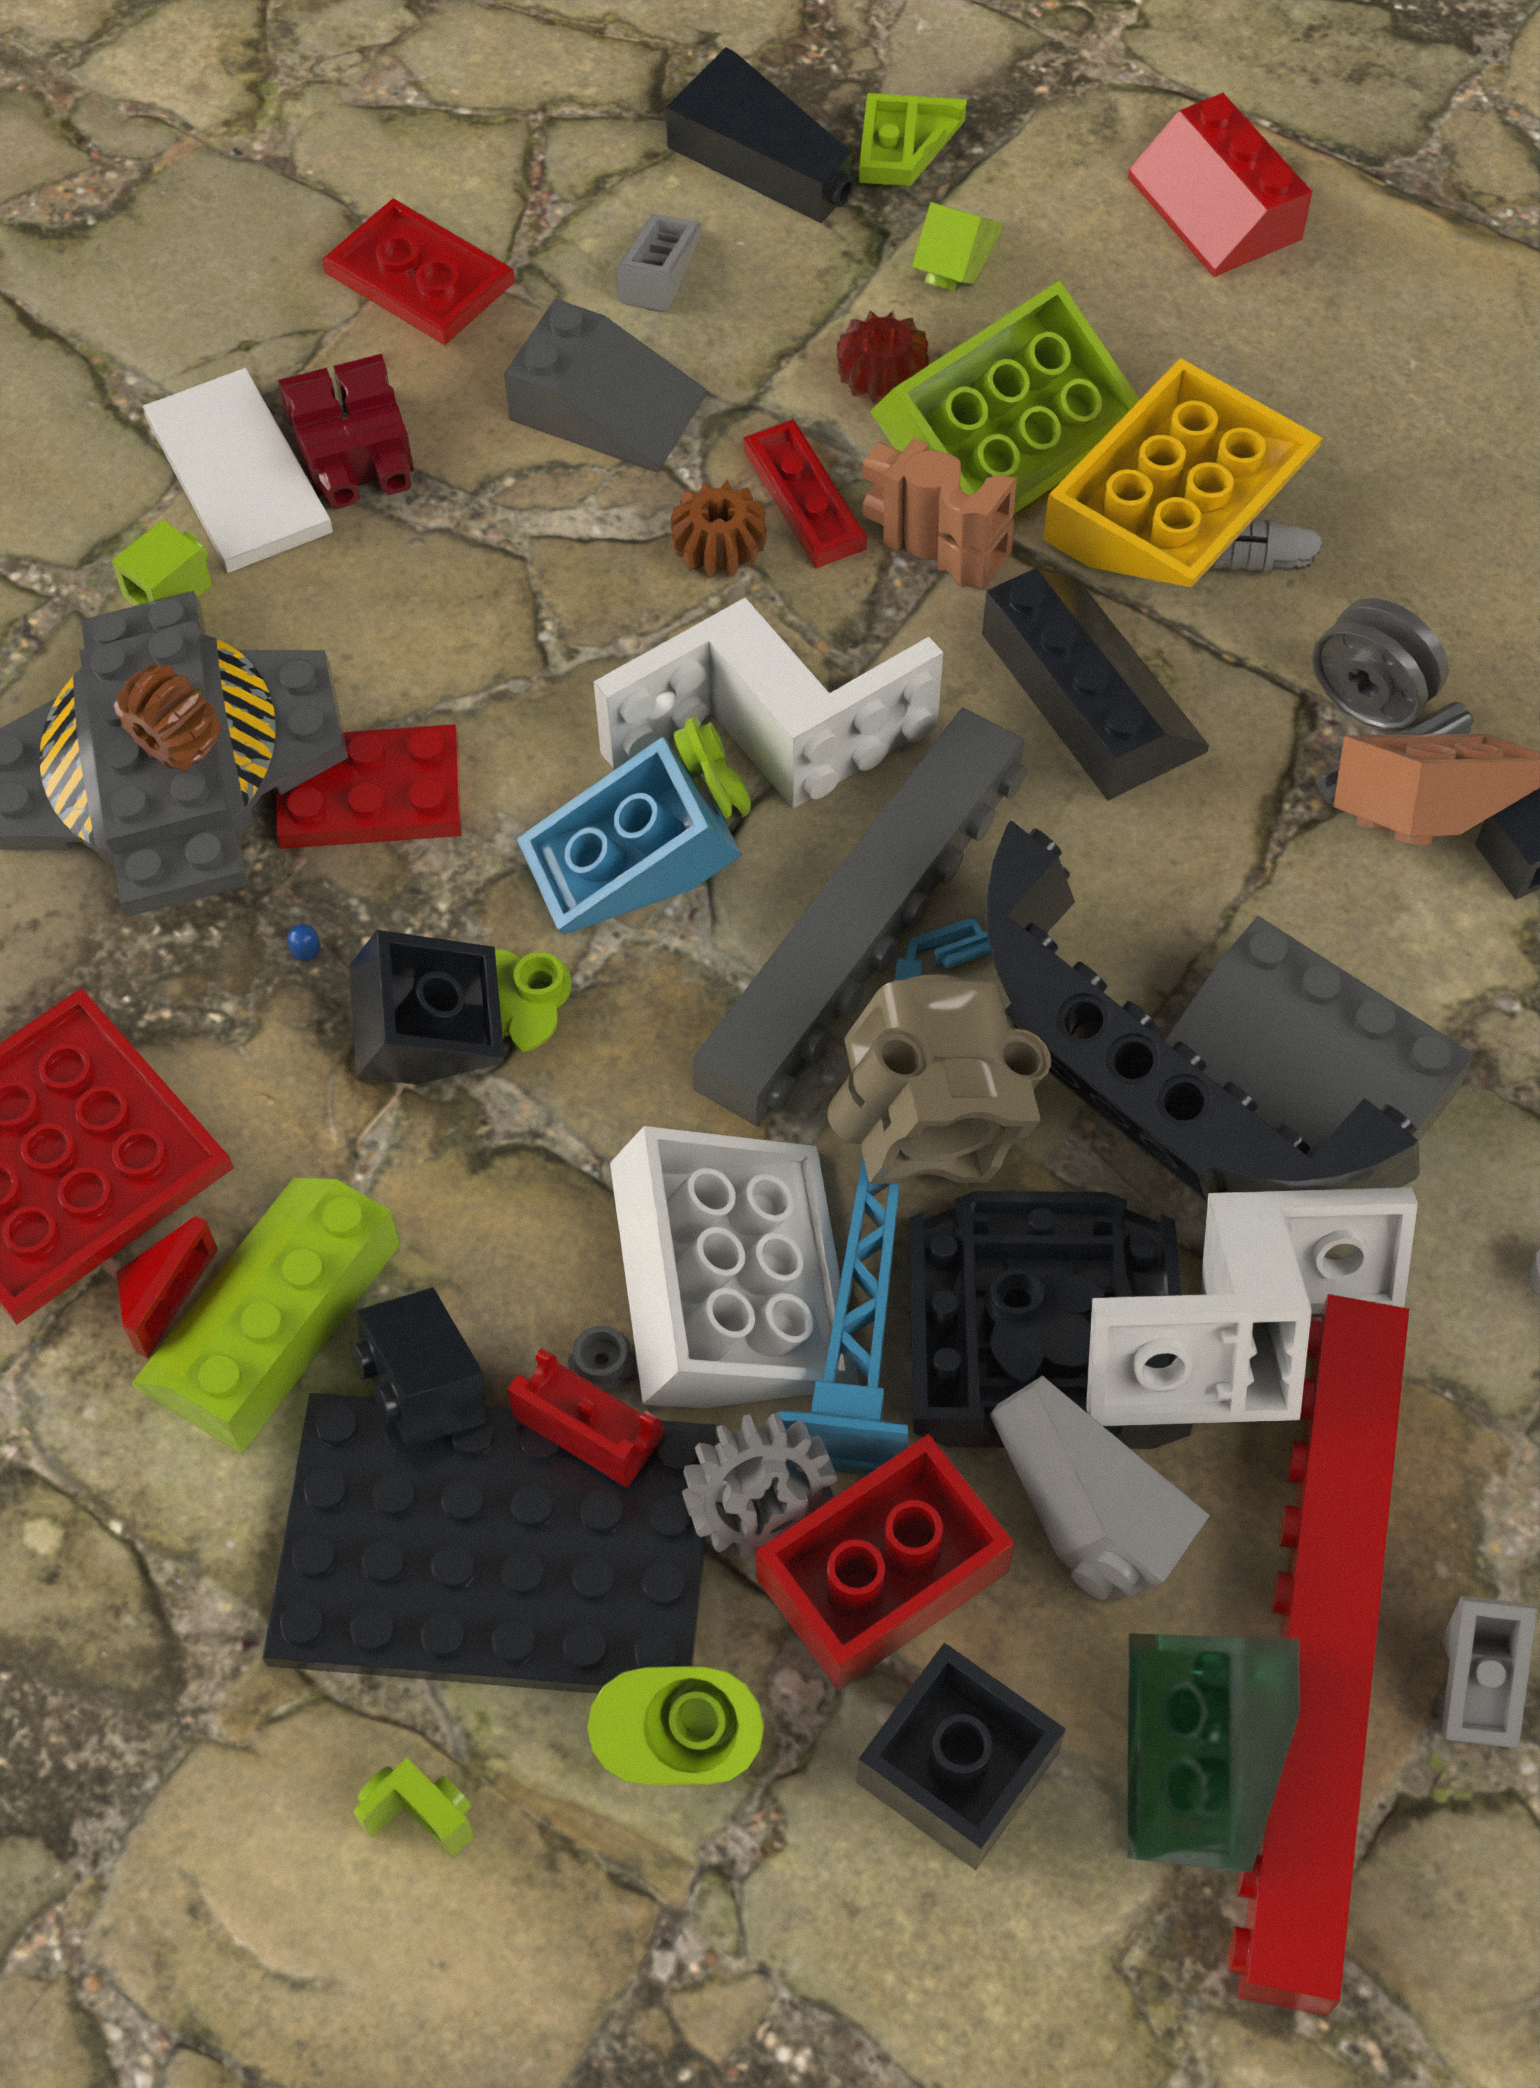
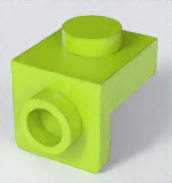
[353,1757,475,1858]

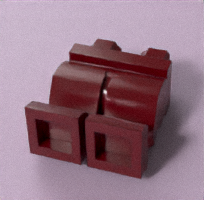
[278,353,414,510]

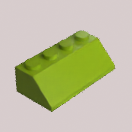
[132,1178,400,1455]

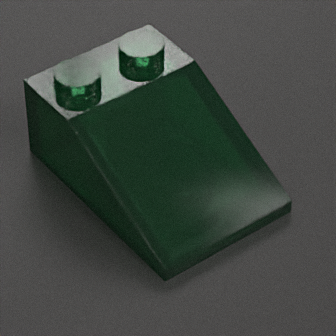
[1127,1633,1299,1872]

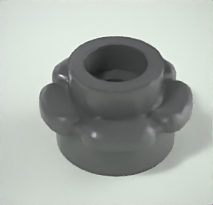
[568,1326,635,1391]

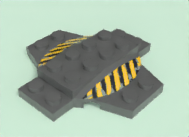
[0,591,348,917]

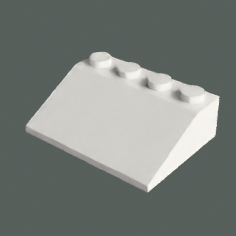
[610,1126,859,1409]

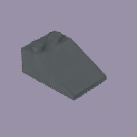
[504,298,706,473]

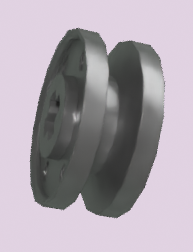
[1311,598,1449,730]

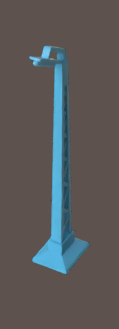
[778,918,992,1475]

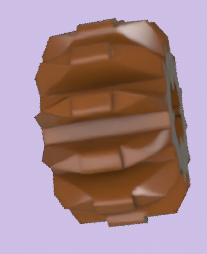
[670,480,767,579]
[114,664,222,771]

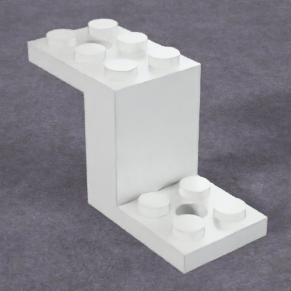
[594,598,943,809]
[1086,1187,1418,1426]

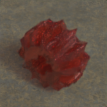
[837,310,929,404]

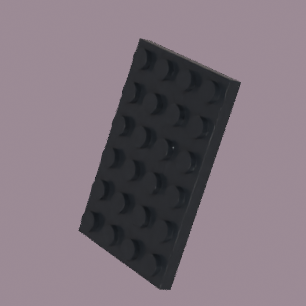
[262,1393,716,1694]

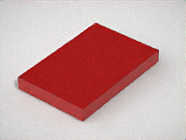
[322,198,515,345]

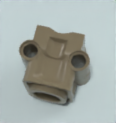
[827,974,1051,1184]

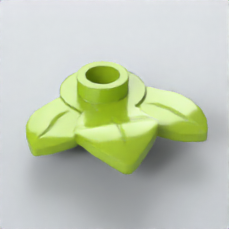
[674,716,751,819]
[495,949,572,1053]

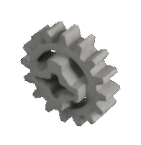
[682,1413,838,1559]

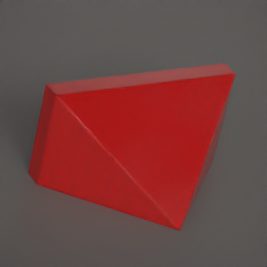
[116,1216,218,1358]

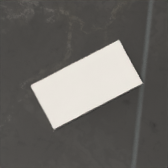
[143,368,333,573]

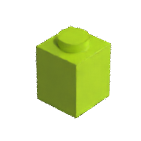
[111,519,212,606]

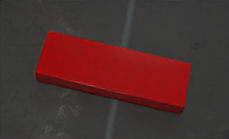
[743,419,867,569]

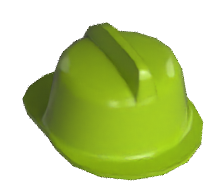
[587,1666,764,1785]

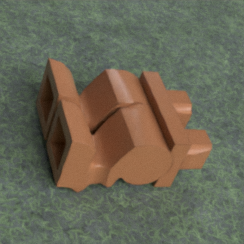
[862,438,1016,590]

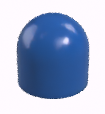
[287,924,321,961]

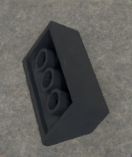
[982,568,1209,801]

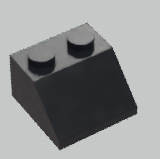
[349,930,505,1085]

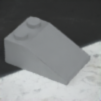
[990,1376,1210,1602]

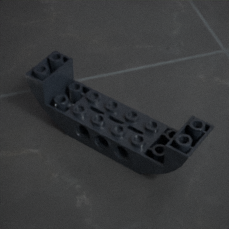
[986,820,1420,1203]

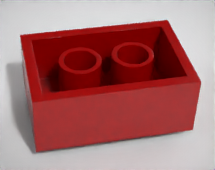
[756,1433,1015,1691]

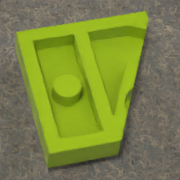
[859,93,967,186]

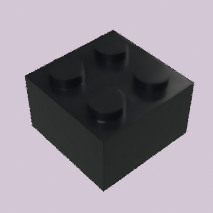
[856,1642,1066,1871]

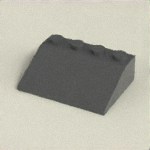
[1140,916,1474,1158]

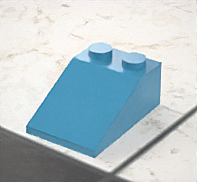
[517,736,742,935]

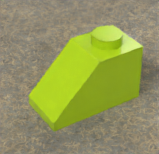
[912,202,1004,291]

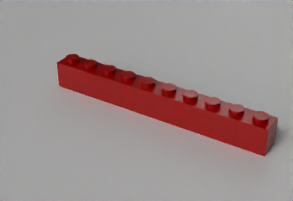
[1228,1294,1410,2016]

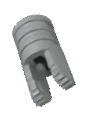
[1212,519,1323,573]

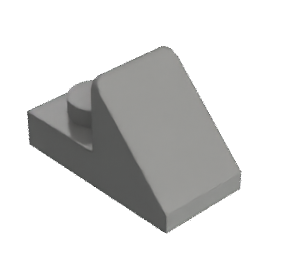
[1441,1596,1537,1748]

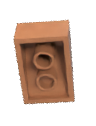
[1333,734,1540,845]

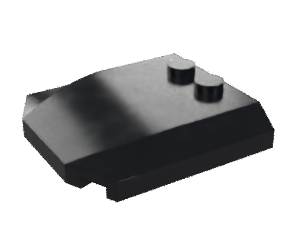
[909,1191,1193,1449]

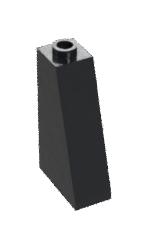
[666,47,854,224]

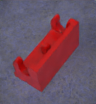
[507,1348,666,1488]

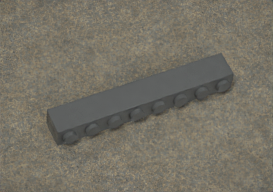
[692,707,1027,1127]

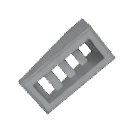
[617,214,702,311]

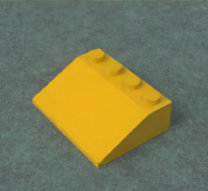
[1043,358,1323,588]

